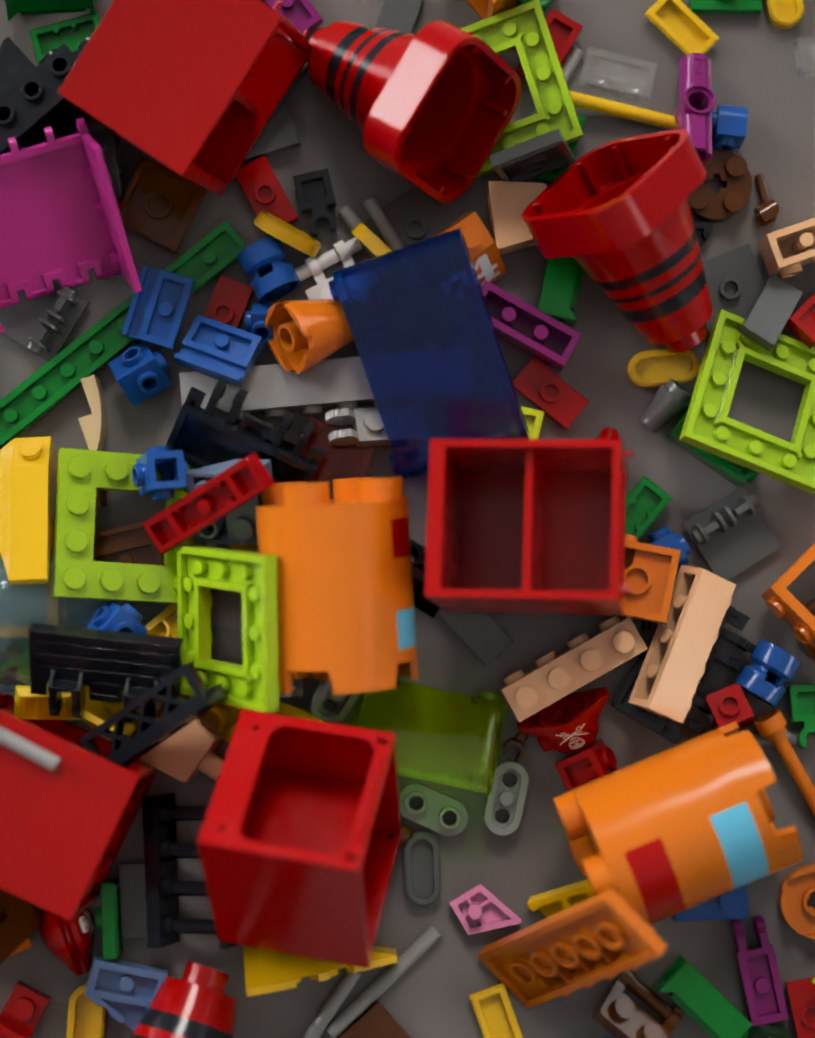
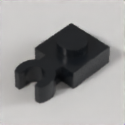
[293,168,337,237]

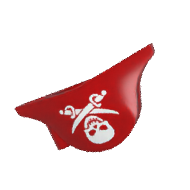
[516,687,610,753]
[39,908,95,976]

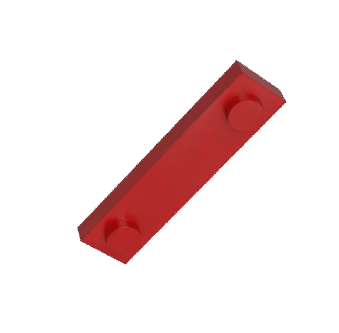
[142,451,275,555]

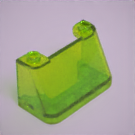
[352,680,507,794]

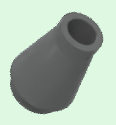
[640,378,692,433]

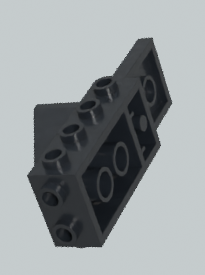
[0,35,93,155]

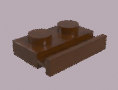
[93,521,164,565]

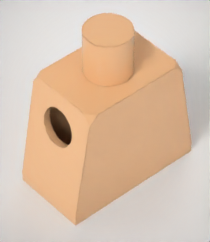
[486,181,547,256]
[139,695,224,783]

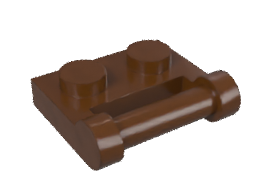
[592,970,684,1038]

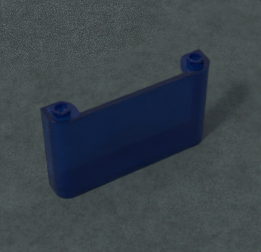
[329,227,531,480]

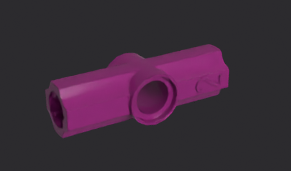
[674,52,716,162]

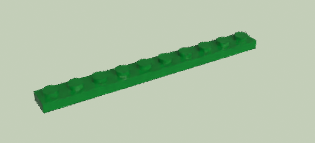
[0,220,247,449]

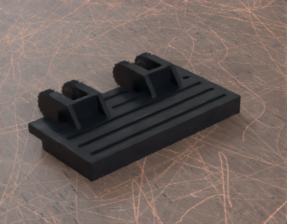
[166,379,326,483]
[611,606,756,744]
[29,623,183,726]

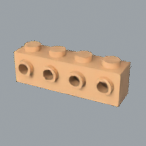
[758,218,815,279]
[628,565,736,724]
[499,616,648,722]

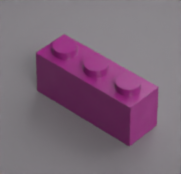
[466,281,582,372]

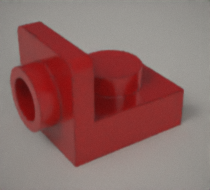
[705,683,754,731]
[554,739,617,792]
[0,981,52,1038]

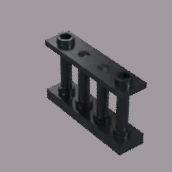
[142,793,238,950]

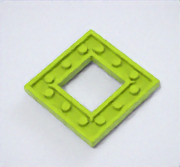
[460,0,584,177]
[679,309,815,495]
[51,448,203,604]
[177,545,280,713]

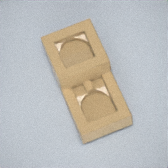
[78,375,107,451]

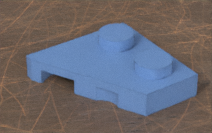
[85,955,168,1031]

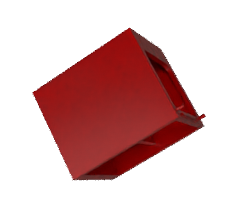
[57,0,313,196]
[424,439,634,616]
[0,691,158,922]
[197,709,402,968]

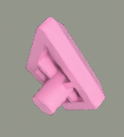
[449,883,522,935]

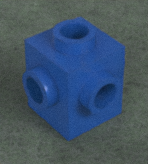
[108,342,171,407]
[132,446,189,501]
[86,601,149,634]

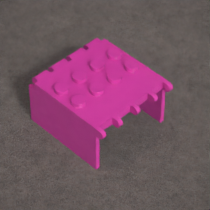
[0,117,142,334]

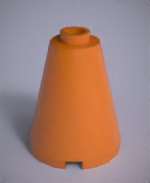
[265,298,370,374]

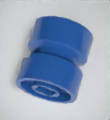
[236,236,301,304]
[734,639,802,708]

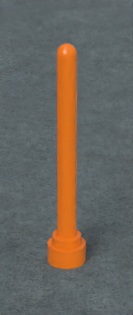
[754,709,815,817]

